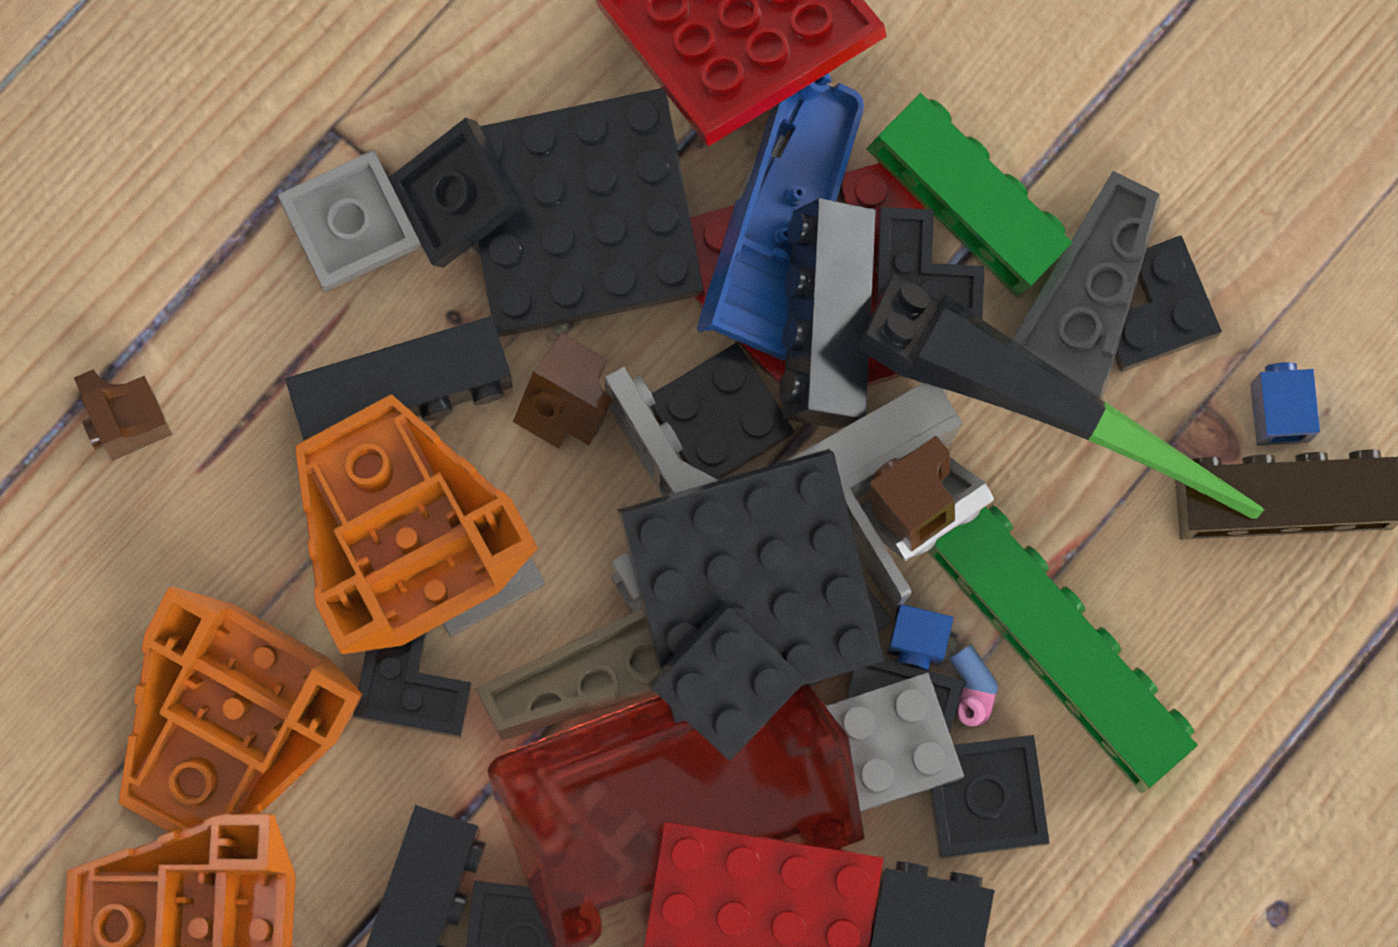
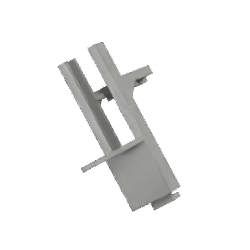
[605,367,962,613]

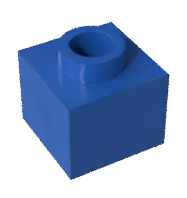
[886,604,954,671]

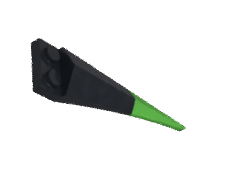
[856,273,1265,519]

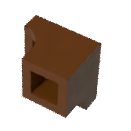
[513,333,613,449]
[74,369,172,461]
[869,436,955,552]

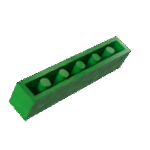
[927,505,1198,794]

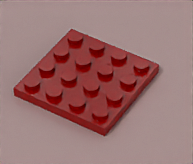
[596,0,887,147]
[643,821,884,947]

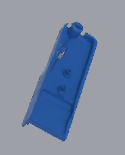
[697,73,864,361]

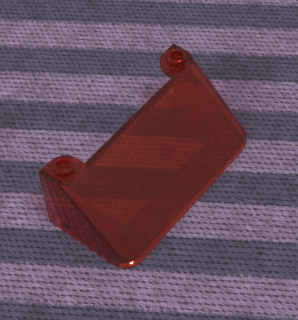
[487,684,865,947]

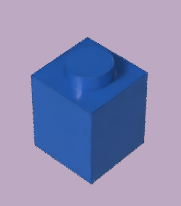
[1251,362,1320,446]

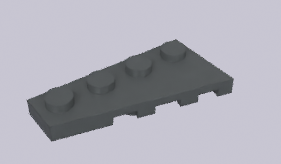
[1012,171,1161,399]

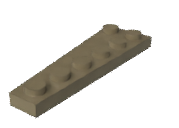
[476,608,659,741]

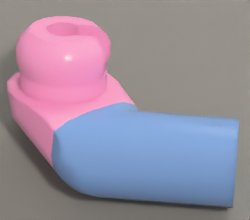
[949,644,998,726]

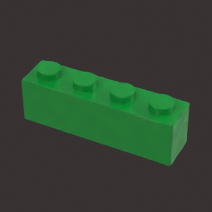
[866,92,1073,297]

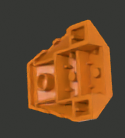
[295,394,538,654]
[118,586,363,833]
[62,814,296,947]

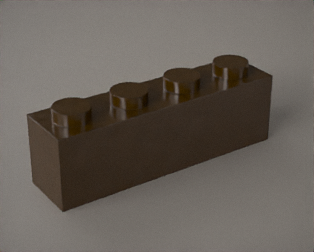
[1175,449,1398,540]

